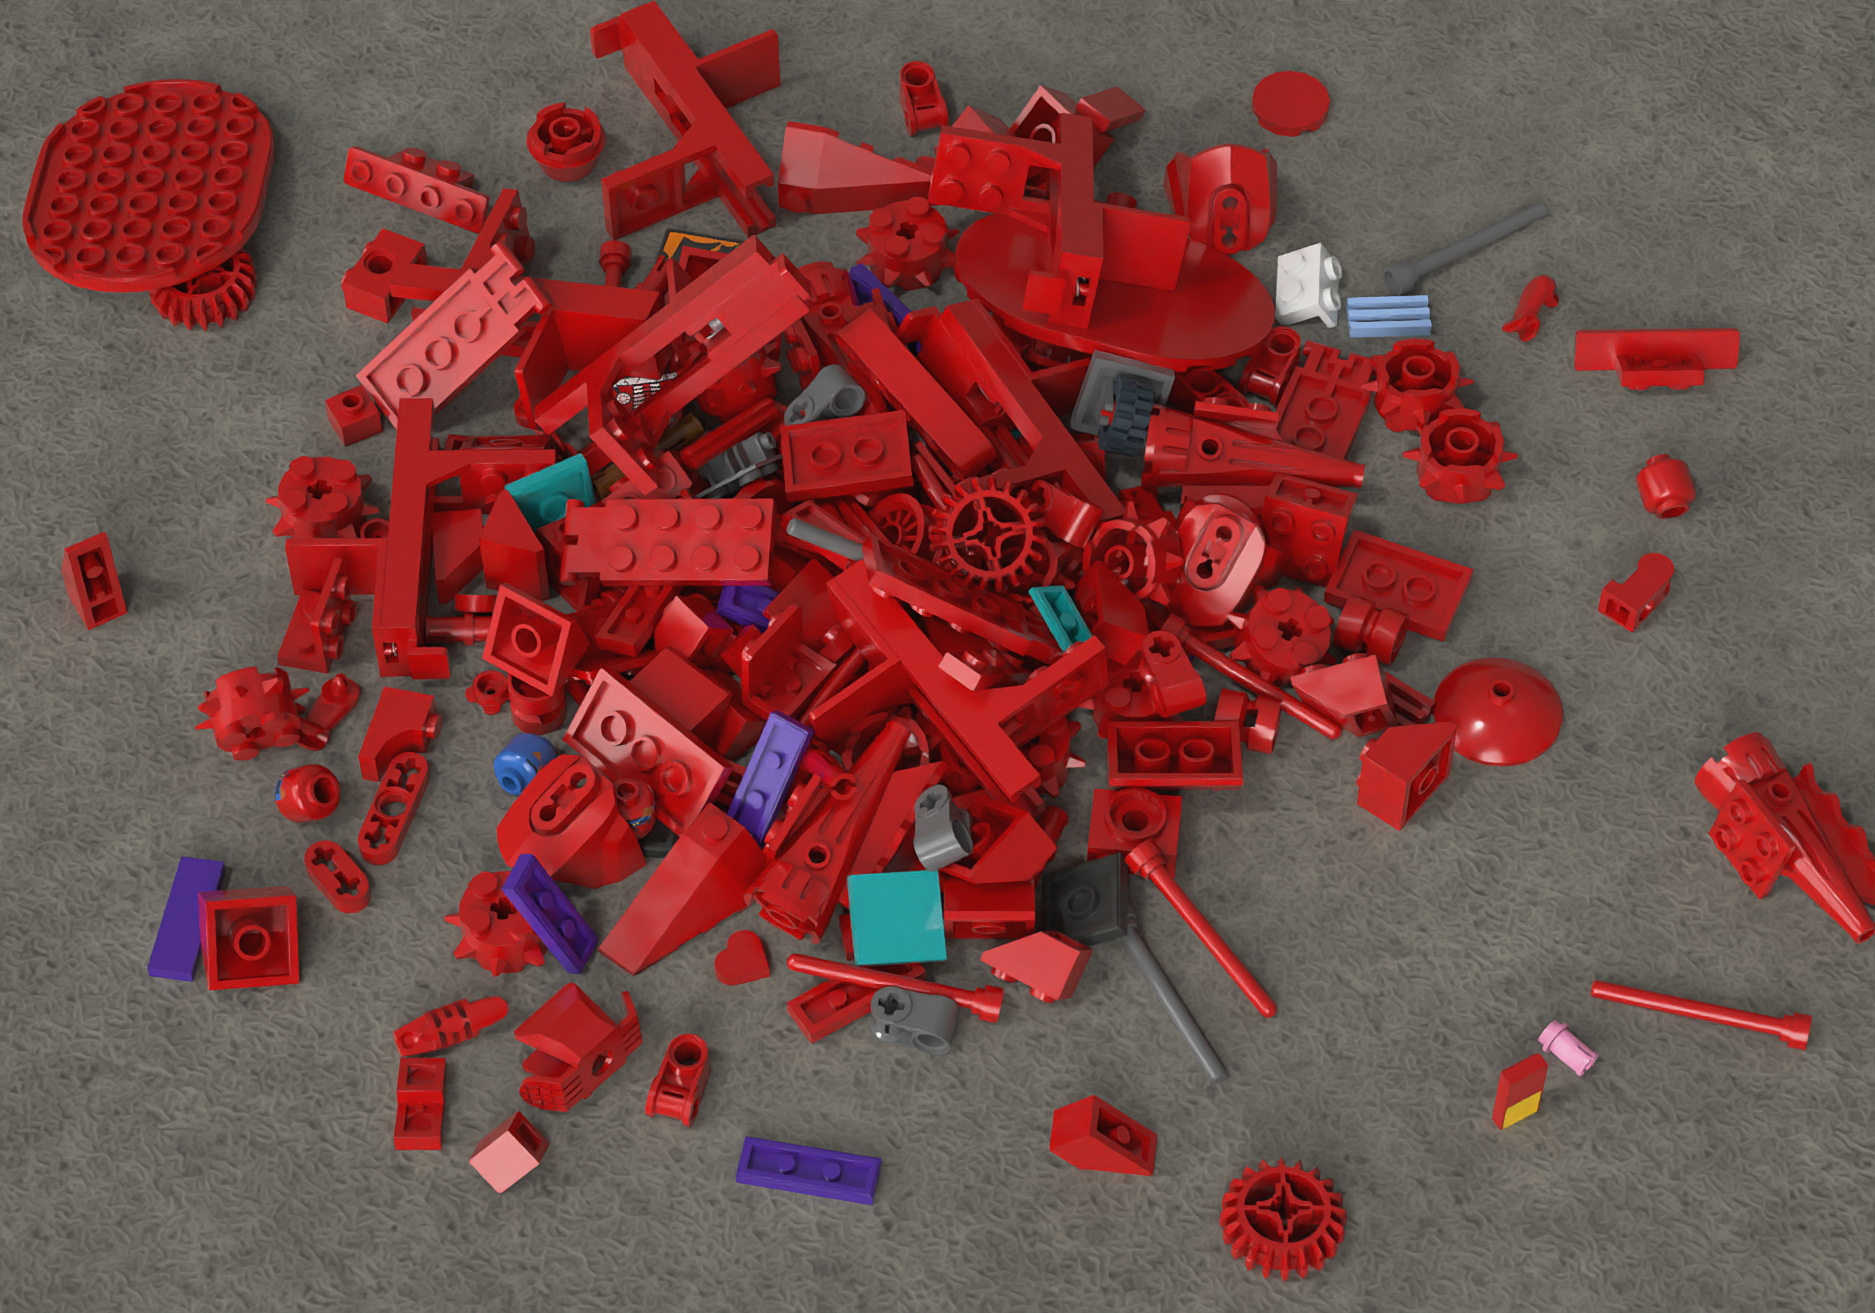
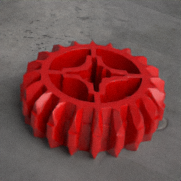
[148,247,258,332]
[928,476,1046,594]
[1219,1156,1347,1282]

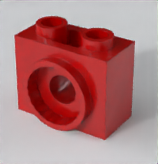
[1087,787,1182,880]

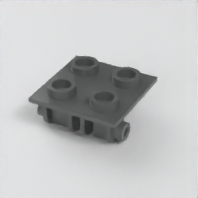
[696,432,783,499]

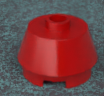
[526,102,605,182]

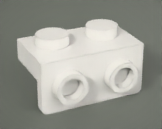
[1275,243,1342,328]

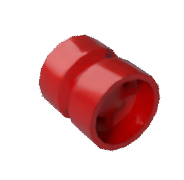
[1333,594,1410,667]
[507,673,567,735]
[1214,688,1283,755]

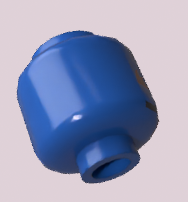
[493,733,557,797]

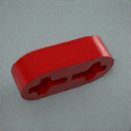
[304,840,371,913]

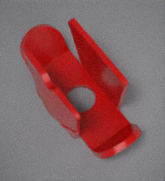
[514,982,643,1112]

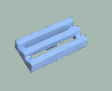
[1346,295,1432,338]

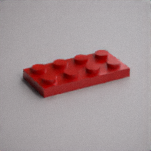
[562,667,734,837]

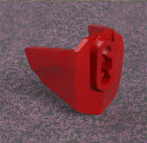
[1163,143,1278,255]
[1165,497,1294,626]
[496,754,646,890]

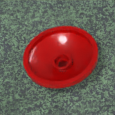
[1433,657,1563,766]

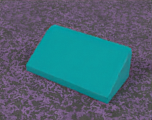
[1028,586,1092,653]

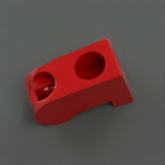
[1598,553,1674,633]

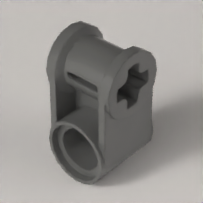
[784,365,865,425]
[913,785,974,872]
[870,986,960,1055]

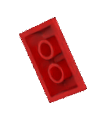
[1106,721,1243,791]

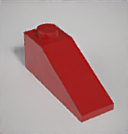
[61,532,127,630]

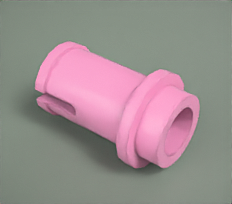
[1538,1020,1599,1077]

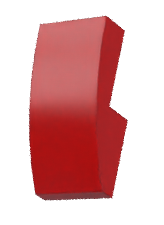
[394,1058,447,1150]

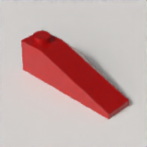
[777,121,940,214]
[598,802,766,976]

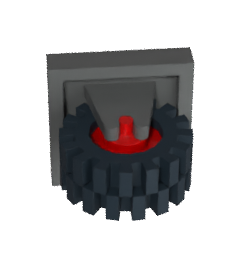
[1069,350,1175,457]

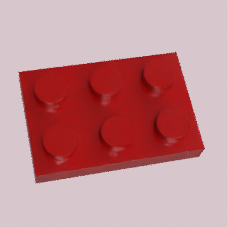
[780,410,914,502]
[1324,529,1474,642]

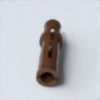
[591,412,704,501]

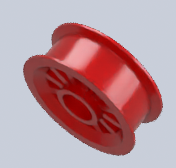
[868,493,944,563]

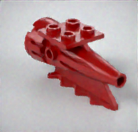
[783,261,909,416]
[1141,397,1365,533]
[743,720,949,944]
[1694,732,1875,944]

